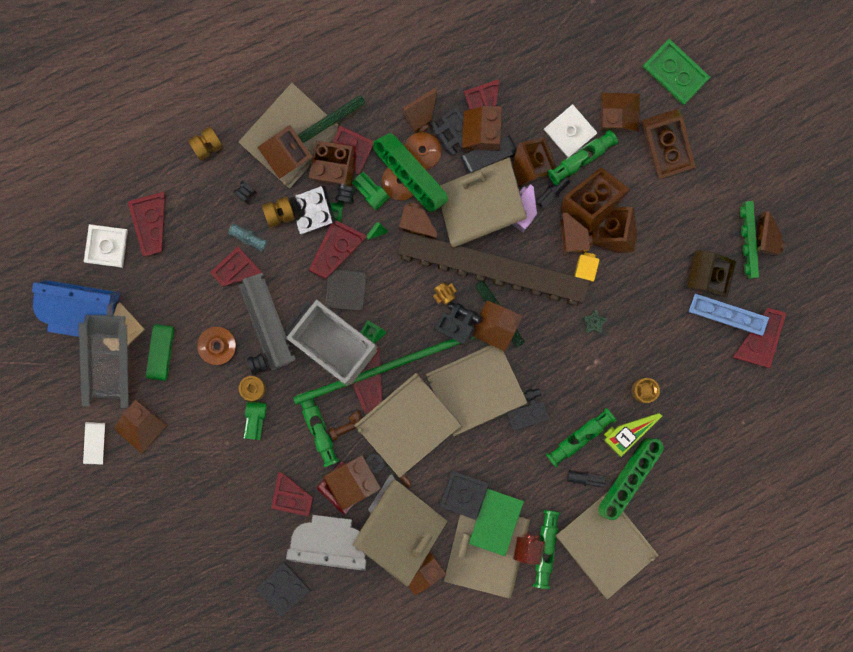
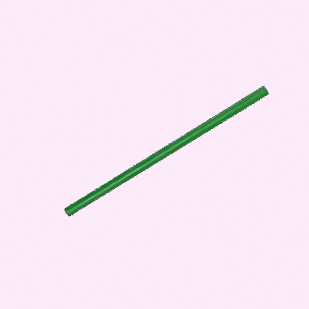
[293,336,475,405]

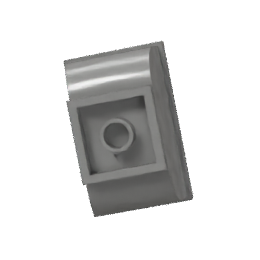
[287,300,377,386]
[287,515,367,571]

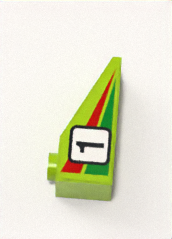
[603,413,662,457]

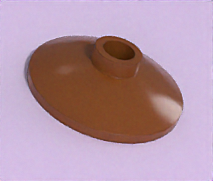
[404,132,441,170]
[382,167,414,201]
[197,327,236,365]

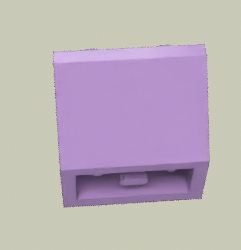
[512,184,537,233]

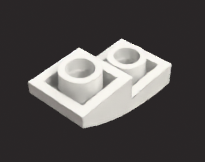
[83,422,105,464]

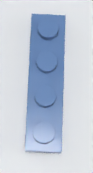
[689,294,769,336]

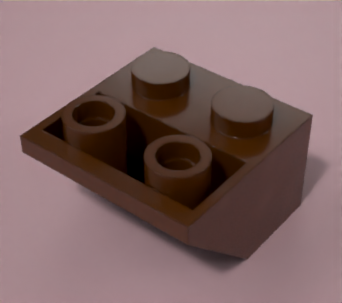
[257,125,312,179]
[308,140,355,187]

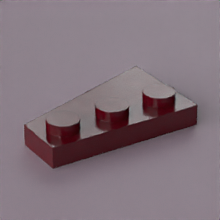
[128,191,165,257]
[308,220,367,279]
[733,308,786,368]
[353,347,382,414]

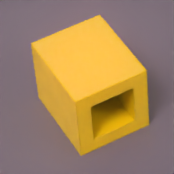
[574,252,600,283]

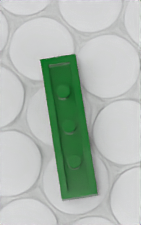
[740,201,759,279]

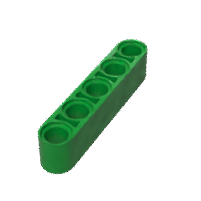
[373,133,448,212]
[598,438,663,521]

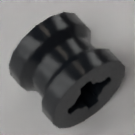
[233,180,257,204]
[335,185,356,204]
[247,353,268,375]
[365,453,384,473]

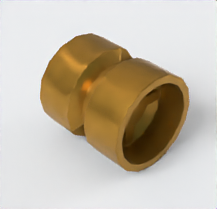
[188,126,224,161]
[262,196,295,228]
[239,376,266,401]
[632,378,660,403]

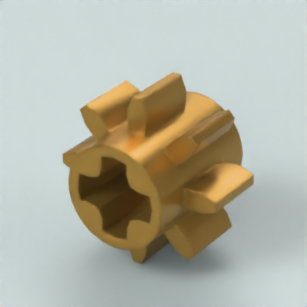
[433,282,457,306]

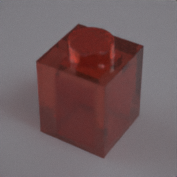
[513,534,544,565]

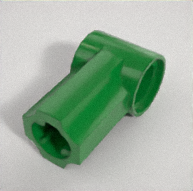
[352,172,390,211]
[244,401,267,440]

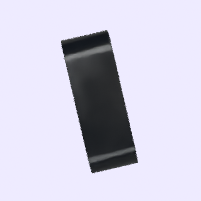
[460,136,517,174]

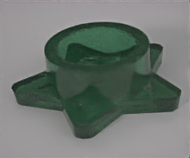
[582,309,607,333]

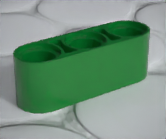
[146,324,174,381]

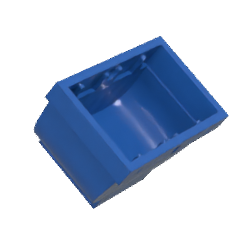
[32,280,120,337]

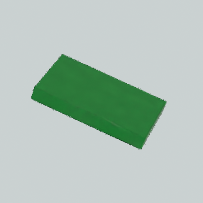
[643,39,710,105]
[469,489,524,556]

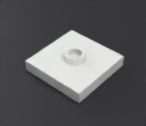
[544,104,597,158]
[84,225,128,268]

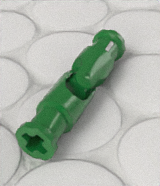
[547,130,618,185]
[297,390,340,467]
[545,408,617,468]
[533,510,561,589]

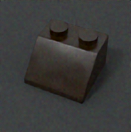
[687,250,736,298]

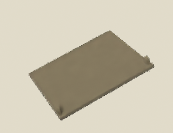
[238,83,340,189]
[440,158,527,248]
[426,345,528,437]
[354,373,461,478]
[352,480,447,586]
[556,492,659,600]
[444,508,530,598]

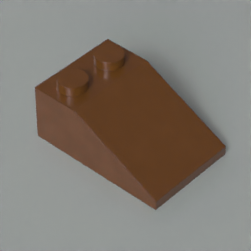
[641,109,696,179]
[560,167,630,233]

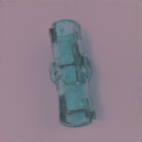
[228,223,267,252]

